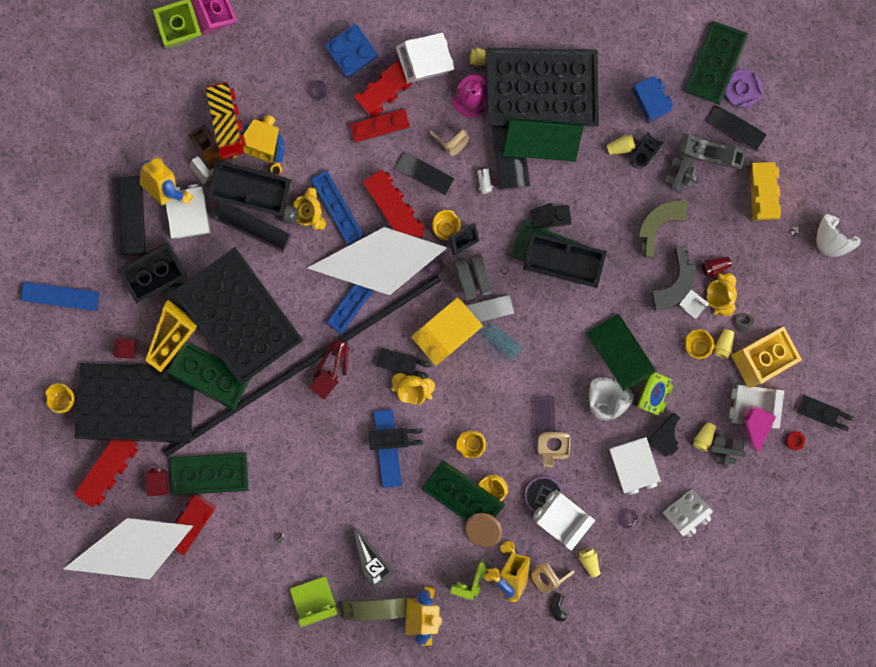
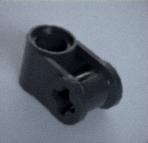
[631,132,663,169]

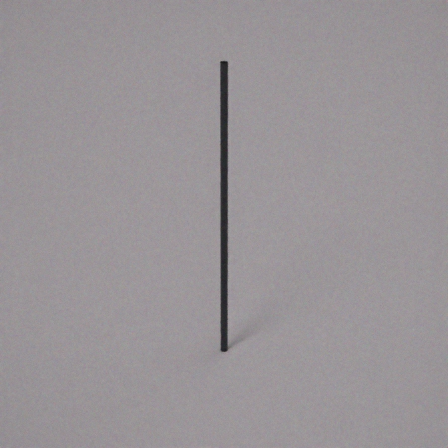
[163,275,441,457]

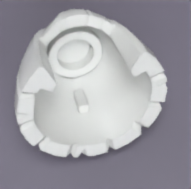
[816,214,861,257]
[589,377,634,421]

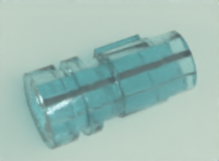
[484,324,523,362]

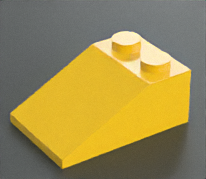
[411,297,483,366]
[731,326,802,389]

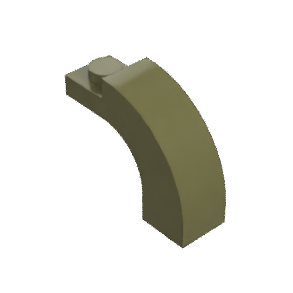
[638,201,688,258]
[343,596,411,621]

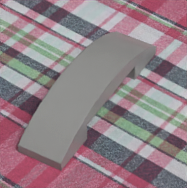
[436,295,514,322]

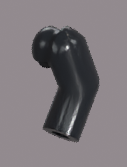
[550,592,567,622]

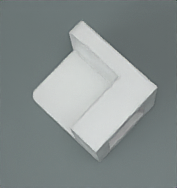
[678,290,709,318]

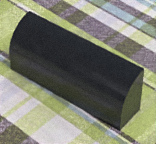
[491,126,531,190]
[112,176,146,255]
[214,201,292,253]

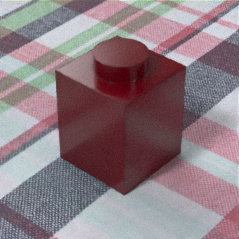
[114,338,137,359]
[309,370,339,400]
[146,468,168,496]

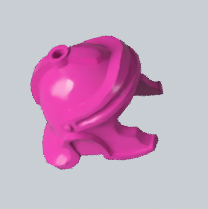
[452,74,486,118]

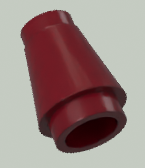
[702,256,732,278]

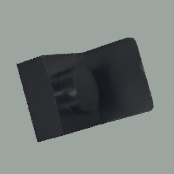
[530,203,572,229]

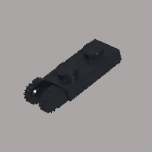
[376,348,432,378]
[797,395,854,432]
[369,428,424,450]

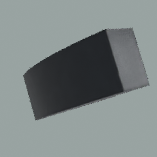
[706,105,767,152]
[395,152,454,196]

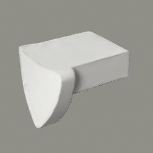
[189,156,214,184]

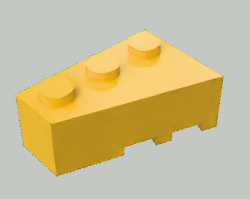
[750,162,781,222]
[145,300,197,372]

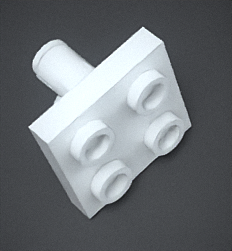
[663,489,713,537]

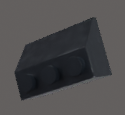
[118,241,187,304]

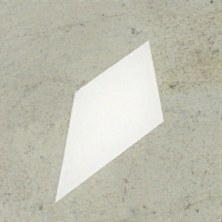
[308,227,447,295]
[64,518,193,579]

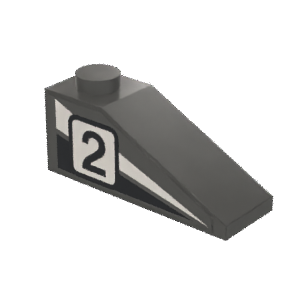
[354,528,394,588]

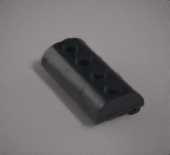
[207,160,292,217]
[523,232,607,289]

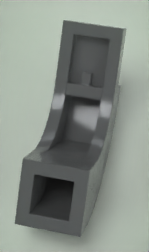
[679,133,746,170]
[652,246,695,311]

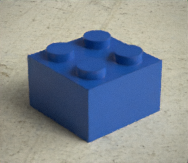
[325,23,379,79]
[632,75,673,124]

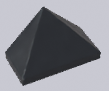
[449,223,479,255]

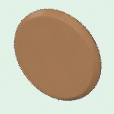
[465,513,502,548]

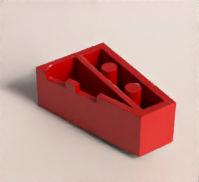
[354,60,412,118]
[174,494,218,556]

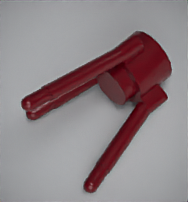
[313,339,350,381]

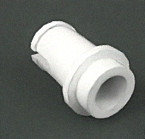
[477,169,493,194]

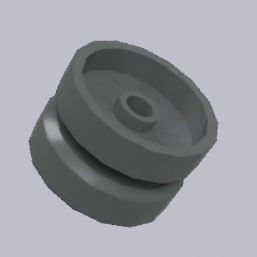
[455,253,492,301]

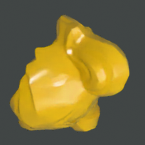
[293,187,326,230]
[707,273,737,316]
[391,373,435,405]

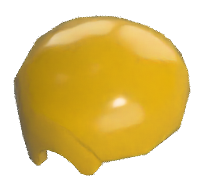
[432,210,460,241]
[685,329,714,360]
[45,383,75,414]
[456,430,486,459]
[478,474,508,501]

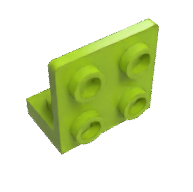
[450,560,486,600]
[290,576,338,627]

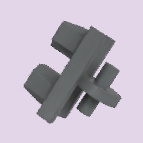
[665,156,699,193]
[709,436,746,468]

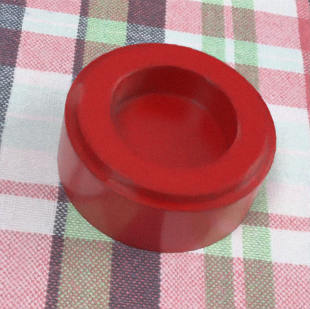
[786,431,806,450]

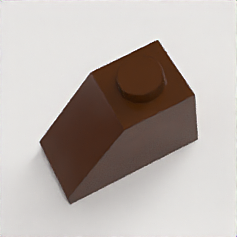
[188,125,227,170]

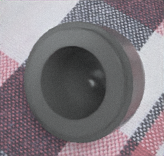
[282,204,299,224]
[734,313,754,333]

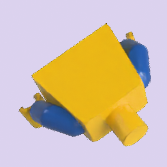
[232,115,285,175]
[139,158,194,206]
[484,541,530,602]
[405,586,442,646]

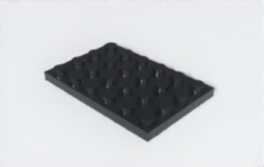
[485,48,599,127]
[173,246,304,385]
[74,363,195,443]

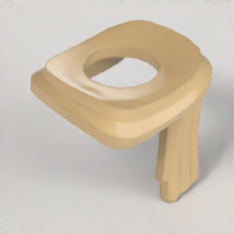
[430,129,469,156]
[538,432,571,468]
[531,563,575,593]

